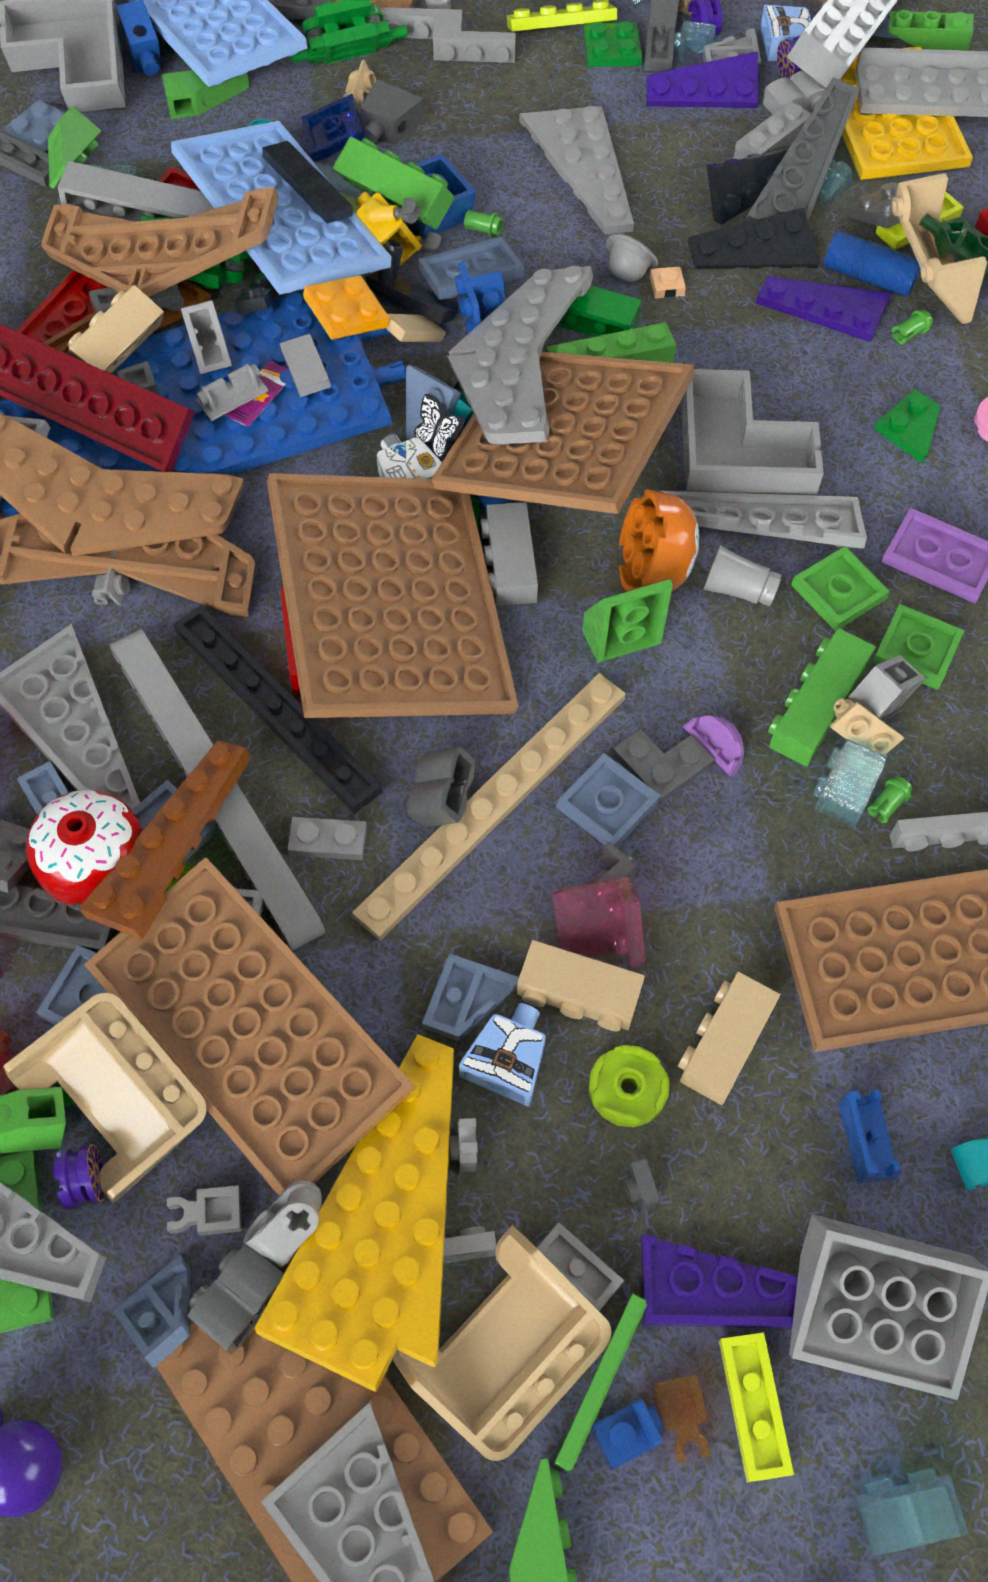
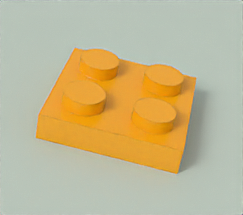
[303,275,389,340]

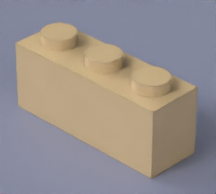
[67,285,164,374]
[517,940,645,1031]
[678,972,781,1105]

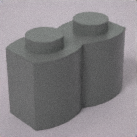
[407,746,475,828]
[187,1244,284,1355]

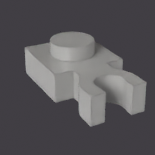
[450,1118,478,1173]
[167,1185,242,1236]

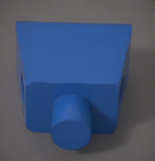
[116,0,162,76]

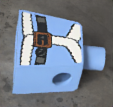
[760,5,811,61]
[459,1003,546,1107]

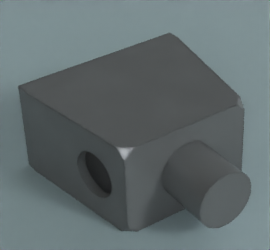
[360,80,424,144]

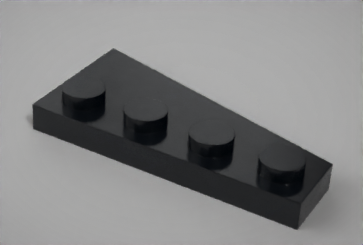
[707,145,791,224]
[687,208,819,269]

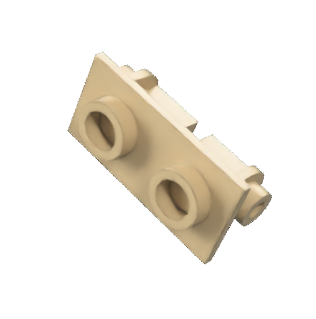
[339,60,376,116]
[830,699,905,761]

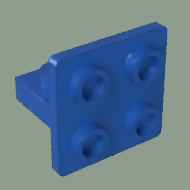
[455,262,505,335]

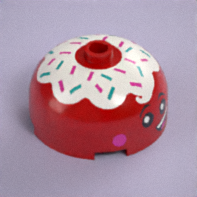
[26,790,143,906]

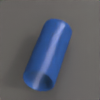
[823,230,920,298]

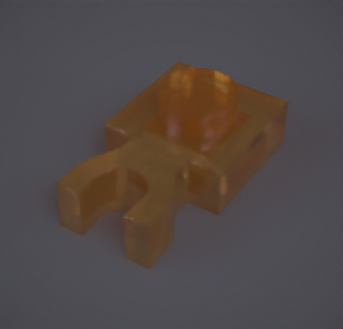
[652,1374,711,1464]

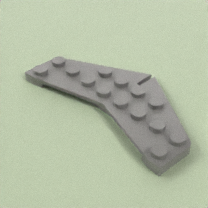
[447,266,593,444]

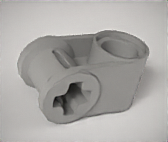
[244,1180,322,1268]

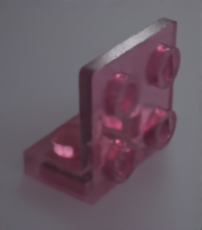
[552,876,646,969]

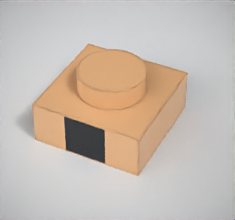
[650,266,686,298]

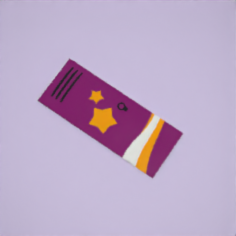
[224,360,288,427]

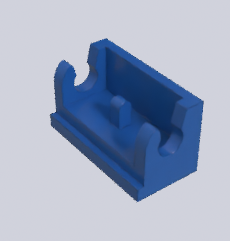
[839,1089,901,1184]

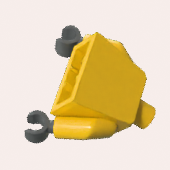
[356,191,444,266]

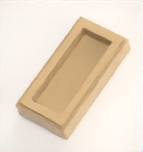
[386,314,446,342]

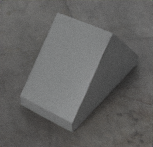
[181,300,232,374]

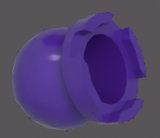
[0,1408,64,1517]

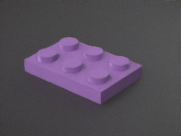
[881,508,988,604]

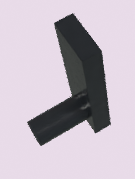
[366,240,458,325]

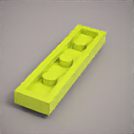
[507,0,617,32]

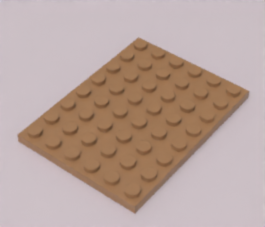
[267,473,519,718]

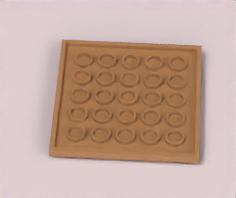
[431,352,695,514]

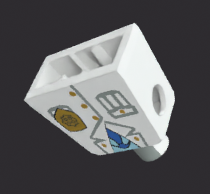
[377,434,442,479]

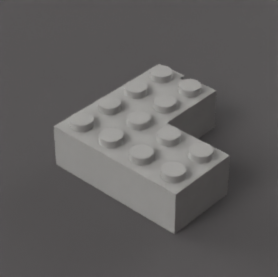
[0,0,126,112]
[681,369,824,496]

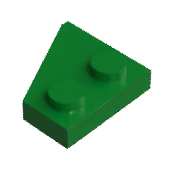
[874,388,940,463]

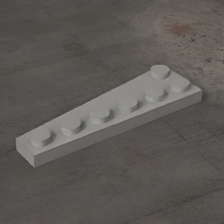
[660,491,867,549]

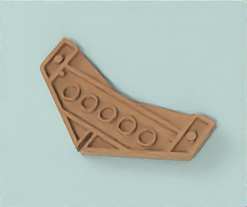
[41,187,279,297]
[0,413,244,556]
[0,513,255,617]

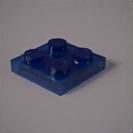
[301,94,366,163]

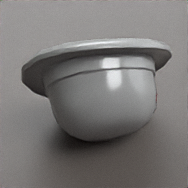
[606,234,658,282]

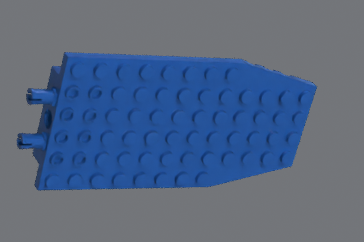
[0,289,406,517]

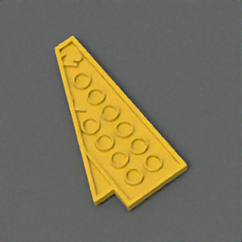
[254,1034,454,1392]

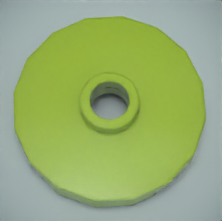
[588,1045,670,1128]

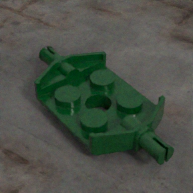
[919,213,988,279]

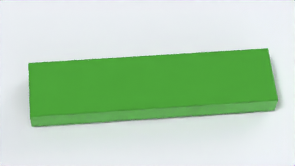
[553,1293,647,1474]

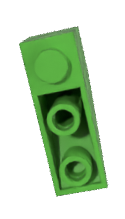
[888,10,974,51]
[162,70,249,119]
[48,105,101,189]
[0,1087,66,1154]
[508,1458,577,1582]

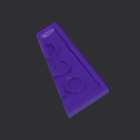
[646,51,758,108]
[756,276,891,342]
[641,1234,798,1329]

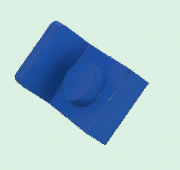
[591,1398,665,1470]

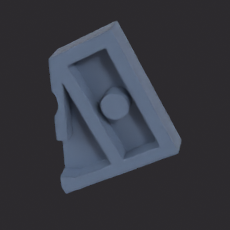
[406,365,461,452]
[422,953,519,1041]
[113,1254,191,1368]

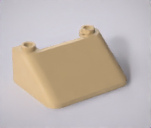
[892,173,987,324]
[3,993,206,1204]
[392,1225,611,1461]

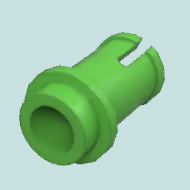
[464,210,503,237]
[892,310,933,345]
[867,776,912,823]

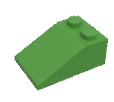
[582,579,673,663]

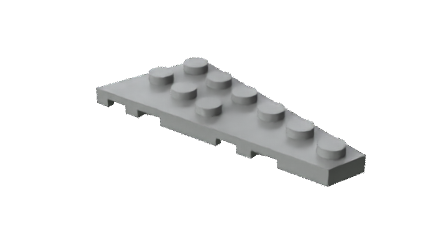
[519,106,634,234]
[0,624,140,809]
[0,1181,106,1302]
[261,1402,435,1582]

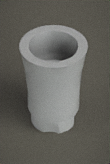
[703,545,782,606]

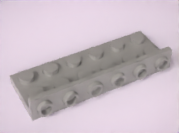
[855,48,988,117]

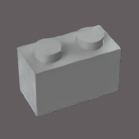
[848,655,926,719]

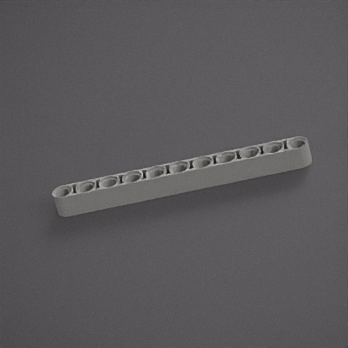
[109,629,326,952]

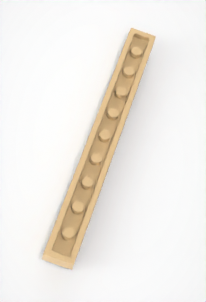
[352,673,626,941]

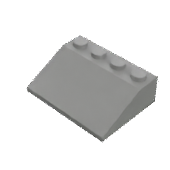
[789,1214,988,1400]

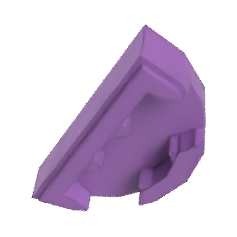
[683,715,744,777]

